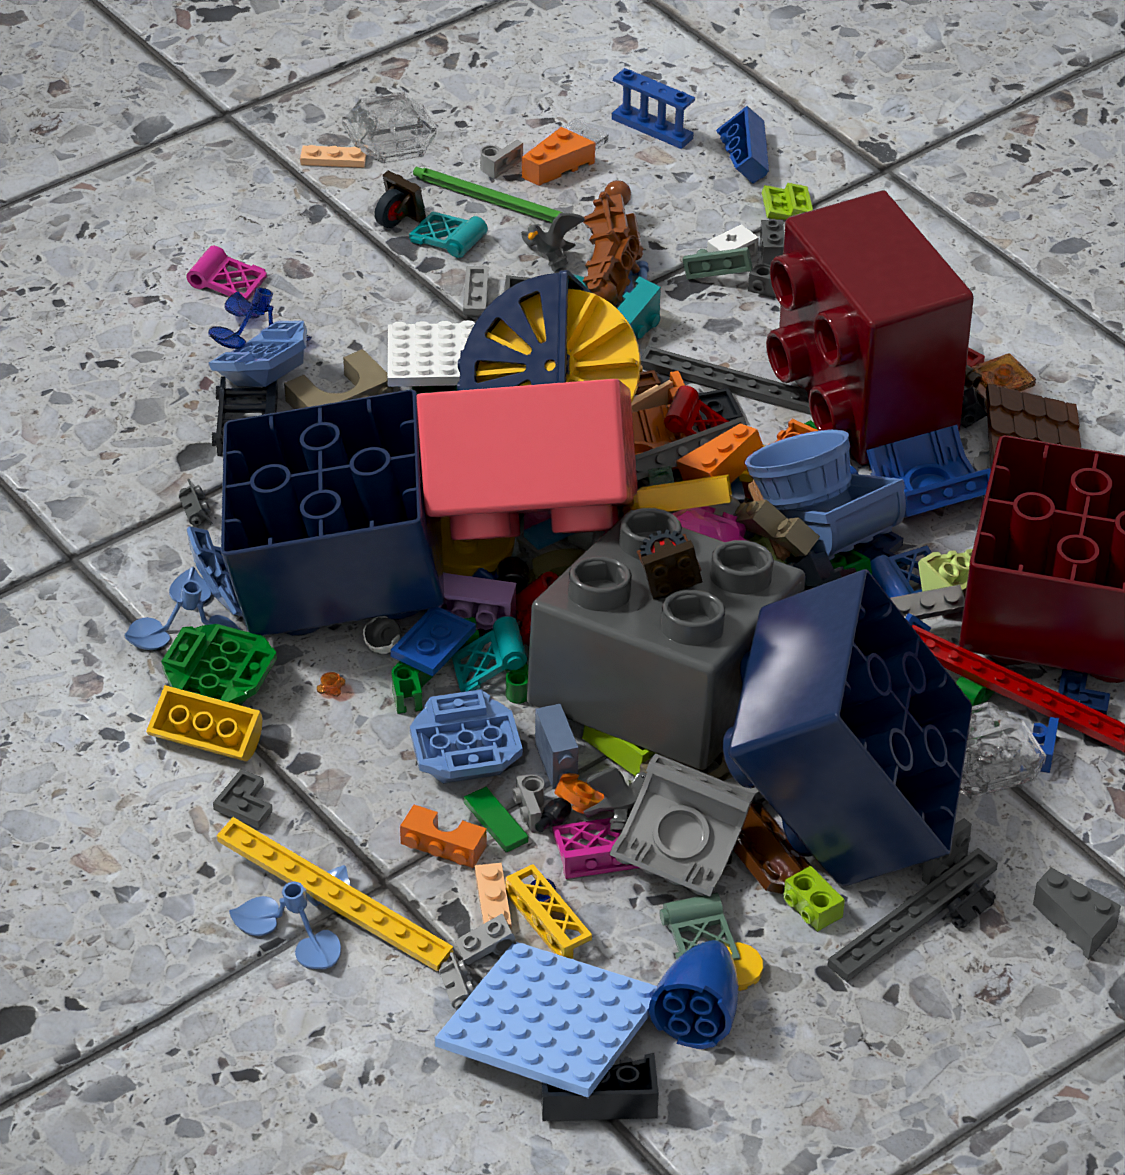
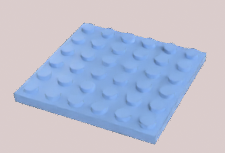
[435,942,657,1098]

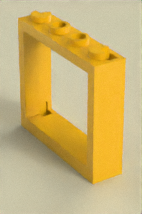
[634,474,733,512]

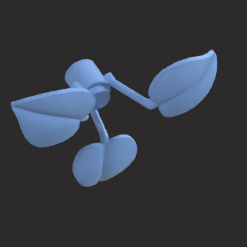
[124,567,240,650]
[229,865,351,969]

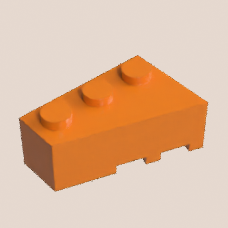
[522,127,595,186]
[676,423,764,484]

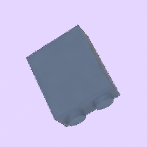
[535,704,578,789]

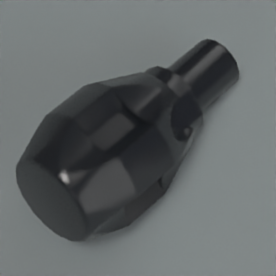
[535,798,572,833]

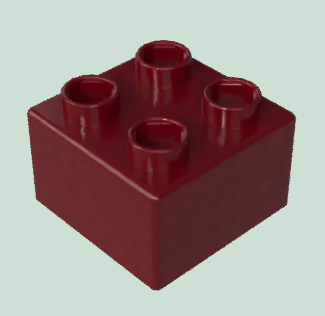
[766,190,974,465]
[959,436,1125,683]

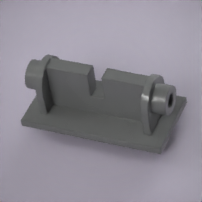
[179,479,213,526]

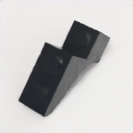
[788,550,856,587]

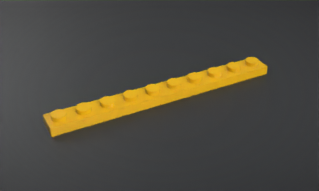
[217,817,453,972]

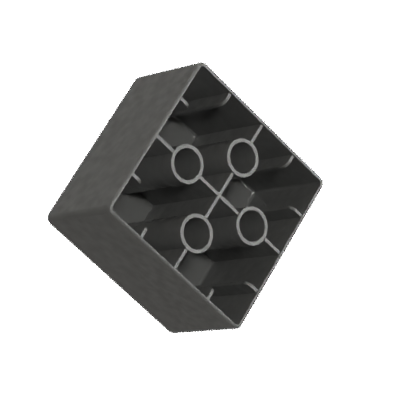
[527,508,806,770]

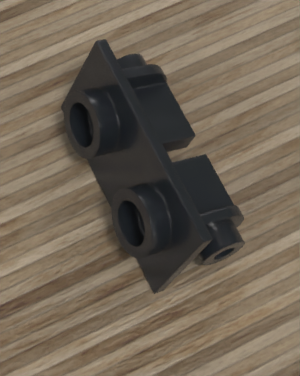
[942,880,996,929]

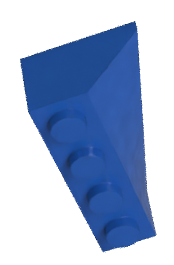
[716,106,769,184]

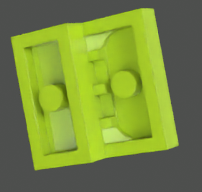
[762,182,813,220]

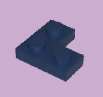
[855,531,908,571]
[1058,669,1111,715]

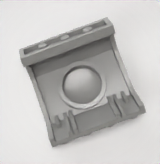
[610,753,755,897]

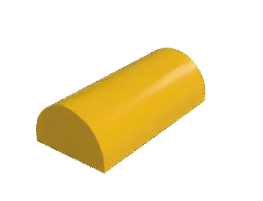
[146,685,262,761]

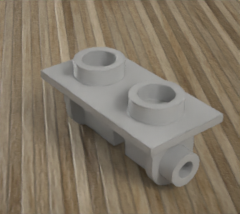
[439,952,476,1010]

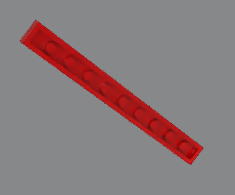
[912,625,1125,753]

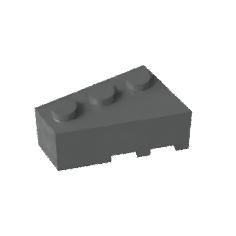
[1033,867,1121,960]

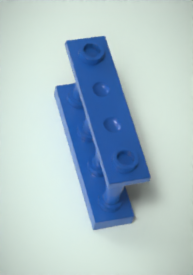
[612,68,695,149]

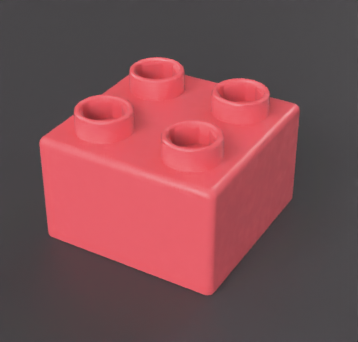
[416,379,638,541]

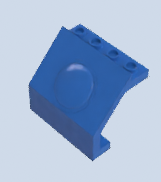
[866,425,991,517]

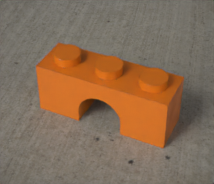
[400,804,487,868]

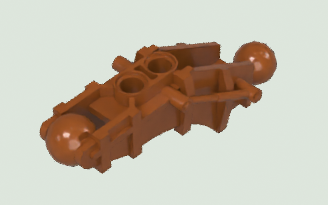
[583,180,644,306]

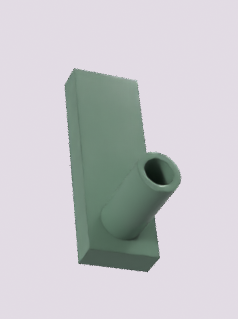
[682,247,753,280]

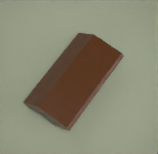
[733,802,811,894]

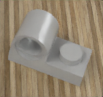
[480,140,523,179]

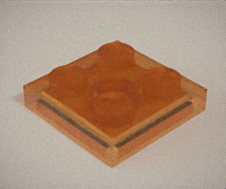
[972,353,1036,391]

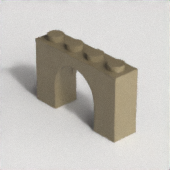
[284,349,394,409]

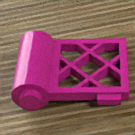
[186,245,267,303]

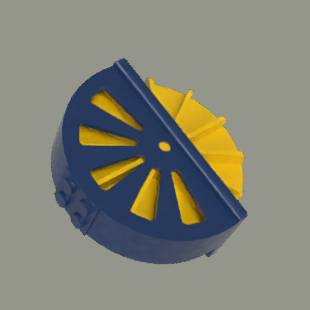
[457,270,643,409]

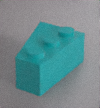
[617,276,661,340]

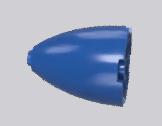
[649,940,738,1049]

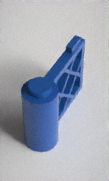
[870,545,932,598]

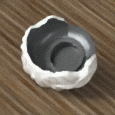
[363,616,401,654]

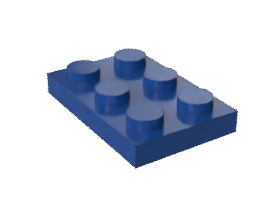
[391,607,476,676]

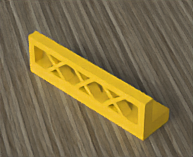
[506,864,592,959]

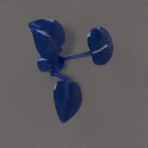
[208,287,312,349]

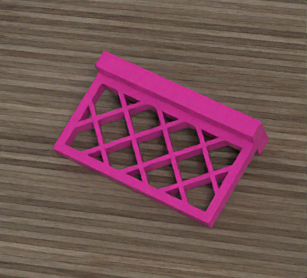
[552,817,640,879]

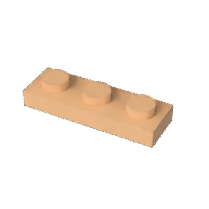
[300,145,367,168]
[475,863,512,930]

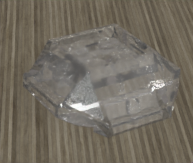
[342,92,437,164]
[960,702,1046,799]

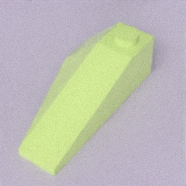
[918,549,973,597]

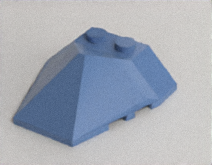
[187,526,243,616]

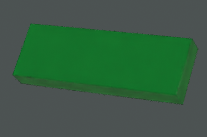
[464,786,528,853]

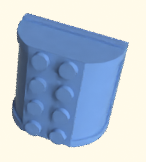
[779,473,906,560]

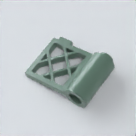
[659,893,740,960]

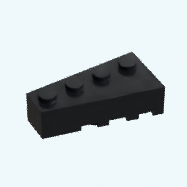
[541,1053,659,1121]

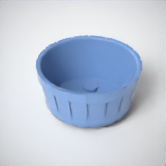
[745,430,852,510]

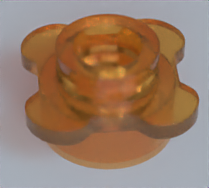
[317,672,345,697]

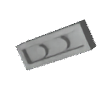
[463,266,489,316]

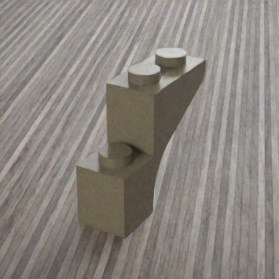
[735,500,820,557]

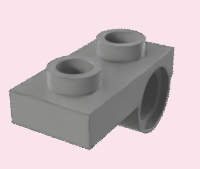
[512,775,544,832]
[454,914,516,966]

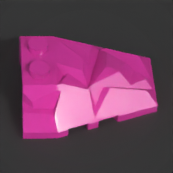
[672,506,752,542]

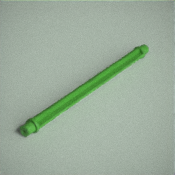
[413,166,563,222]

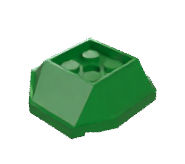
[161,624,277,706]

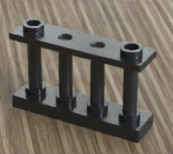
[212,376,278,456]

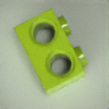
[784,866,845,932]

